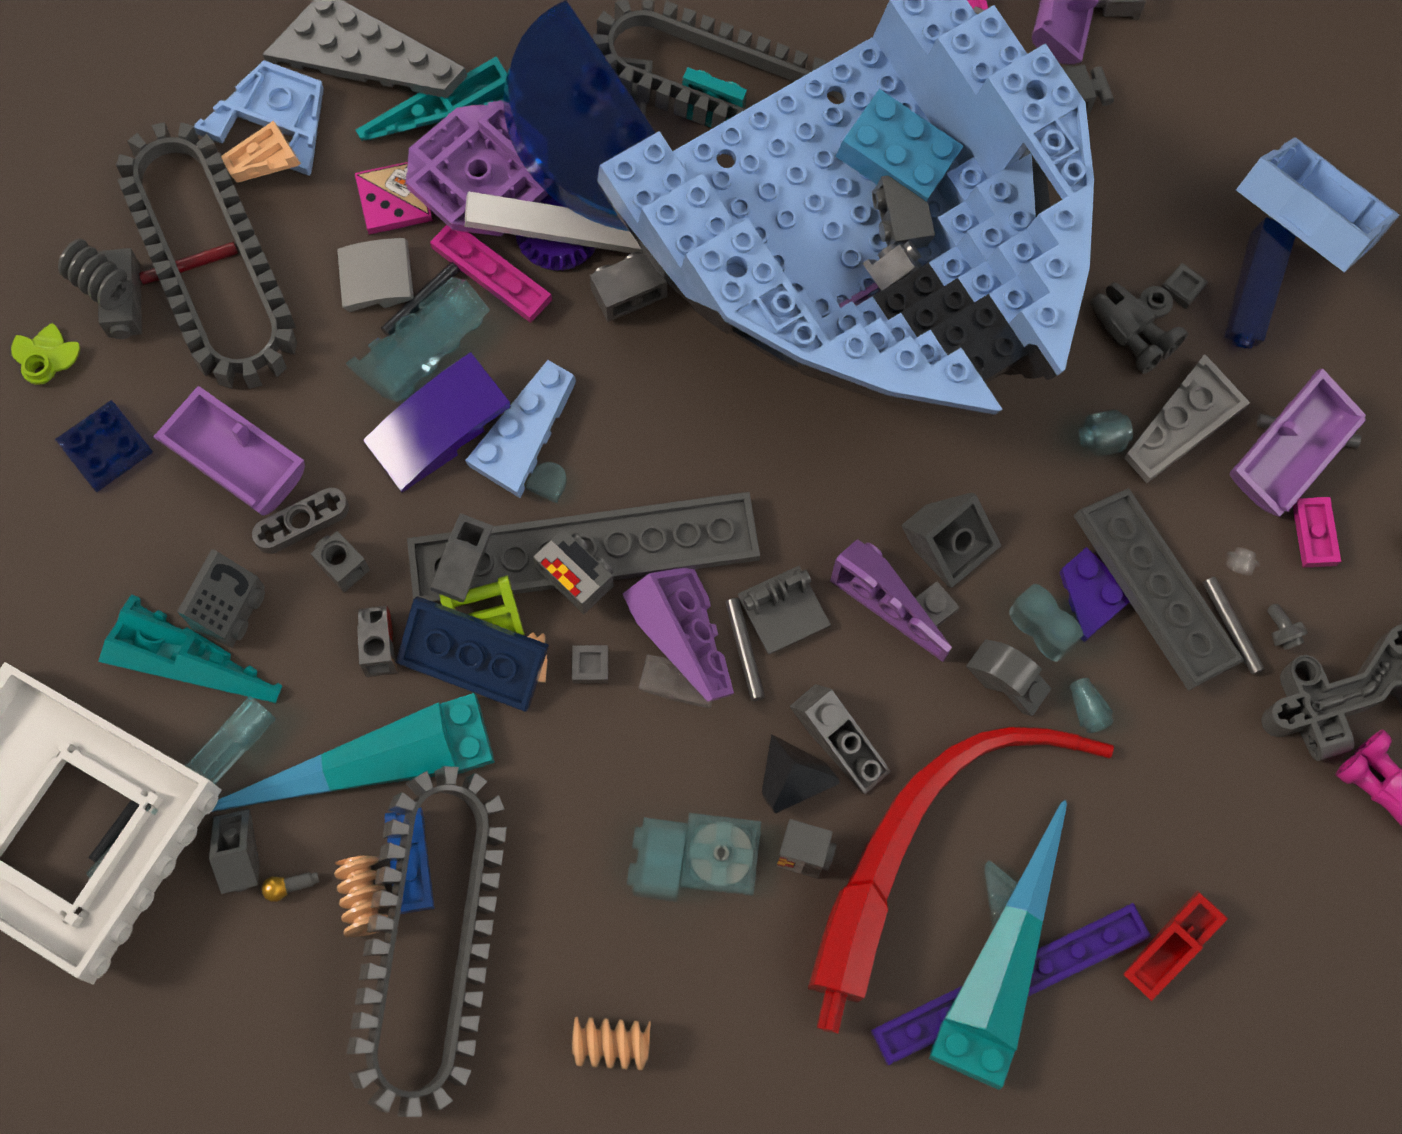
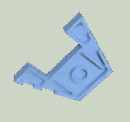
[194,60,324,176]

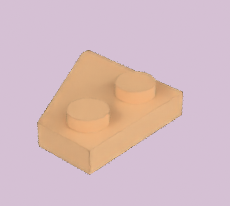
[221,121,301,183]

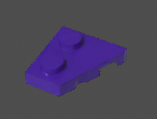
[1059,547,1130,642]

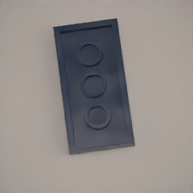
[396,596,549,712]

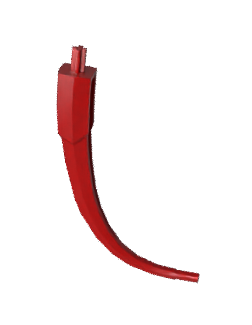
[808,727,1114,1034]

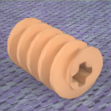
[335,855,388,937]
[572,1017,651,1070]

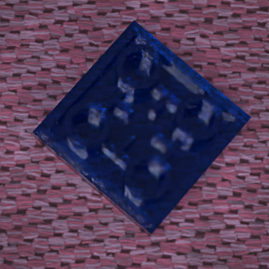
[55,400,153,492]

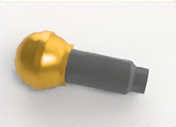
[262,872,320,902]

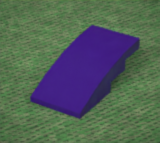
[363,352,511,493]

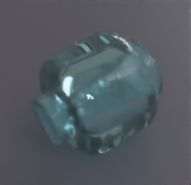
[1079,409,1133,457]

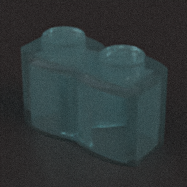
[1009,584,1083,662]

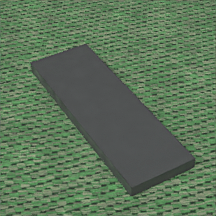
[1074,488,1244,691]

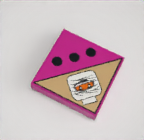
[355,162,433,235]

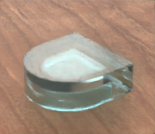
[526,462,567,503]

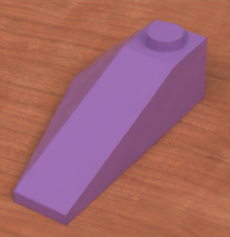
[830,539,952,662]
[623,568,734,702]

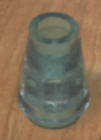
[1070,678,1114,733]

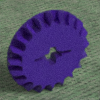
[516,191,596,270]

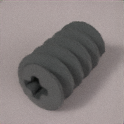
[58,238,134,310]

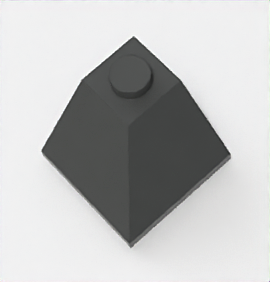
[901,492,1002,588]

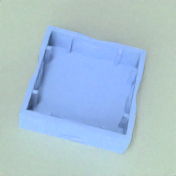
[1236,137,1400,272]

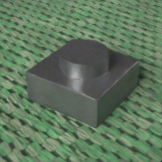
[915,582,960,627]
[572,645,608,683]

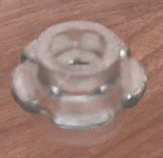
[1225,547,1260,576]

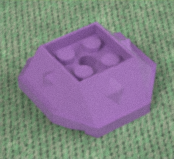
[406,100,548,236]

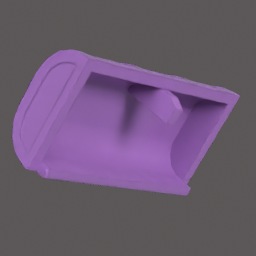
[1032,0,1099,64]
[1230,369,1366,516]
[153,386,305,515]

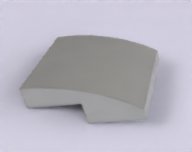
[337,238,414,312]

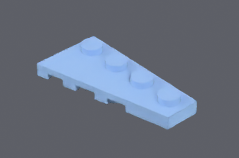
[465,360,576,498]

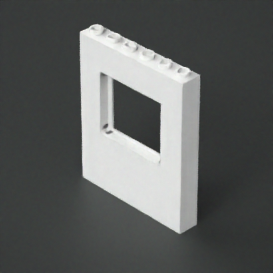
[0,662,222,984]

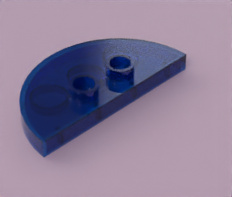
[503,0,656,231]

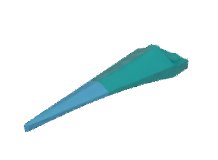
[211,693,495,812]
[929,800,1067,1090]

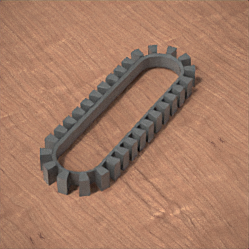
[593,0,844,129]
[116,122,297,389]
[347,766,507,1117]

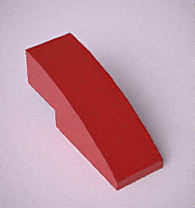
[1123,890,1228,1001]

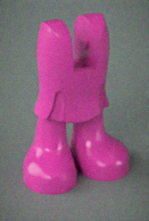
[1336,729,1402,826]

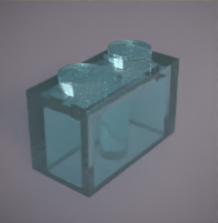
[627,817,687,902]

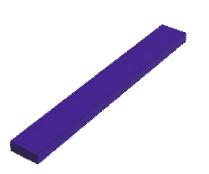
[871,903,1151,1066]

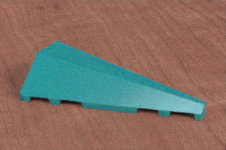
[355,56,524,141]
[98,594,282,703]

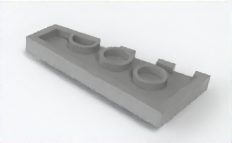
[1124,354,1250,483]

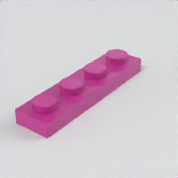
[430,225,552,323]

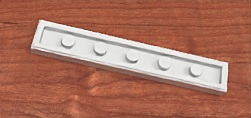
[464,191,643,253]

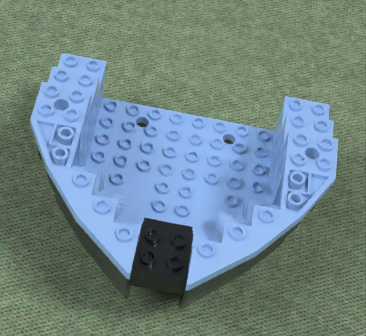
[597,0,1094,419]

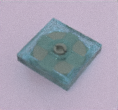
[681,813,761,896]

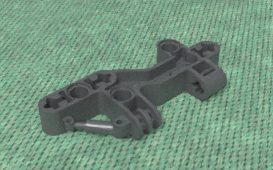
[1261,624,1402,761]

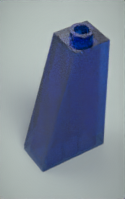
[1224,217,1296,349]

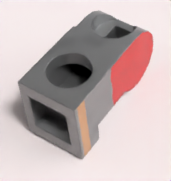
[357,606,398,677]

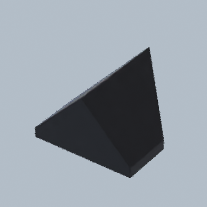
[761,734,840,814]

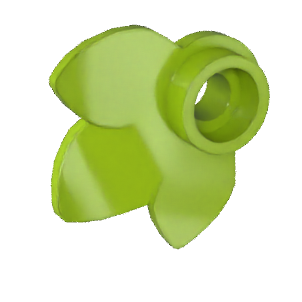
[11,323,80,385]

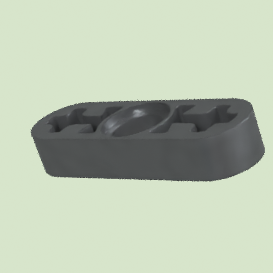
[252,488,349,554]

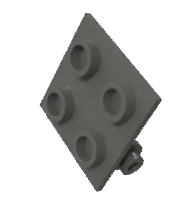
[737,565,831,655]

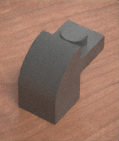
[966,639,1051,716]

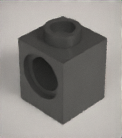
[311,531,370,593]

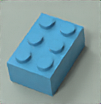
[835,89,964,201]

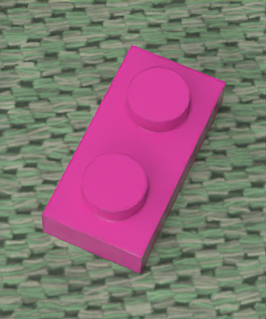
[1293,497,1341,568]

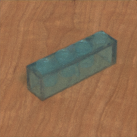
[346,277,490,402]

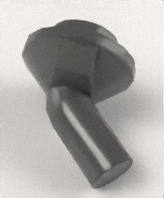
[1267,604,1308,650]

